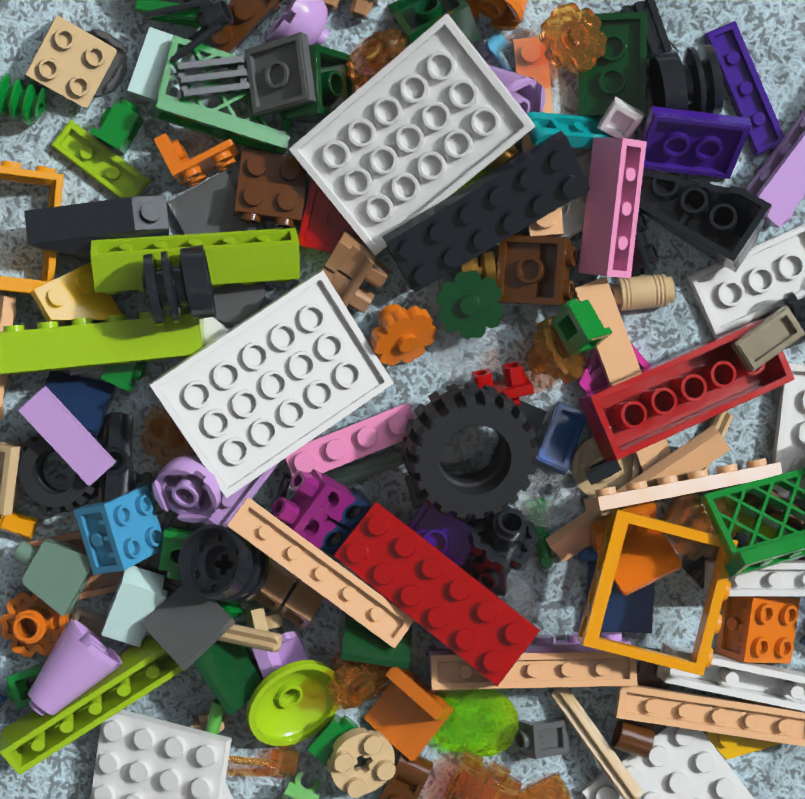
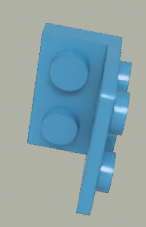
[74,485,164,575]

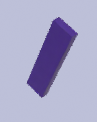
[703,21,785,157]

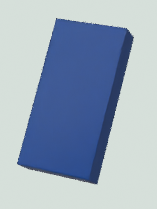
[534,401,586,475]

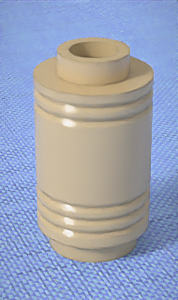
[611,274,675,311]

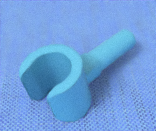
[485,32,514,72]

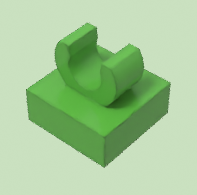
[280,771,320,799]

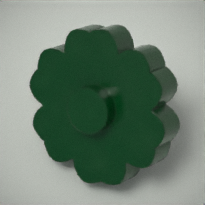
[436,270,504,339]

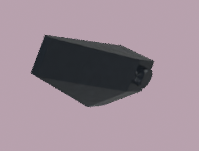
[639,169,772,273]
[24,195,169,260]

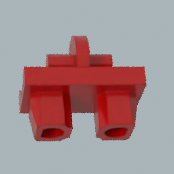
[471,361,534,406]

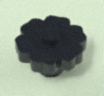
[468,505,538,572]

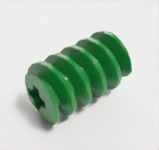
[0,73,49,126]

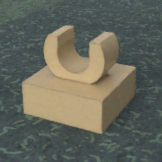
[243,605,283,631]

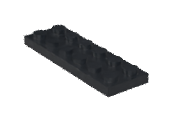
[382,131,590,293]

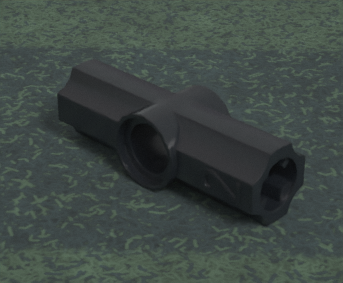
[98,412,134,503]

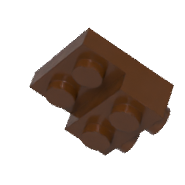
[233,148,307,228]
[496,235,577,307]

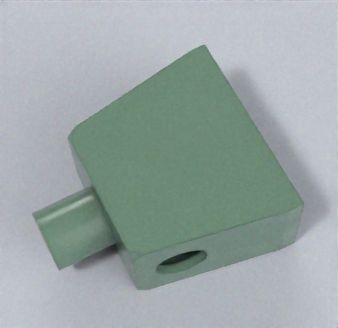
[13,537,93,616]

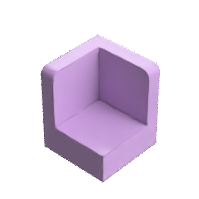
[252,630,309,679]

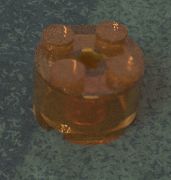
[443,750,523,799]

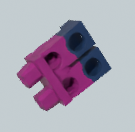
[271,469,373,558]

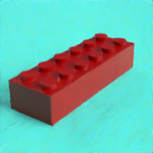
[578,318,795,461]
[334,502,541,686]

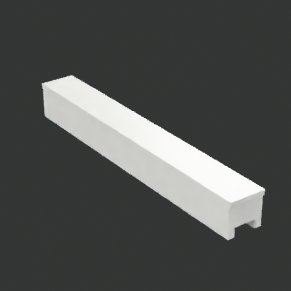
[655,643,805,711]

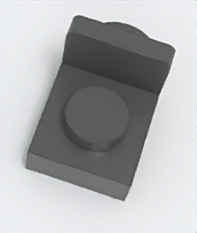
[515,717,570,759]

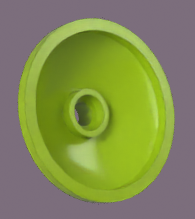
[246,660,342,746]

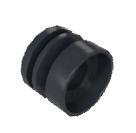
[648,44,723,114]
[142,245,216,327]
[178,524,269,604]

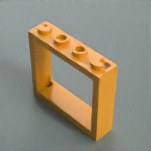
[0,161,64,294]
[577,508,738,676]

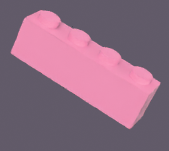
[578,137,647,278]
[285,402,415,477]

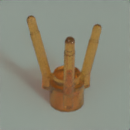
[227,725,299,778]

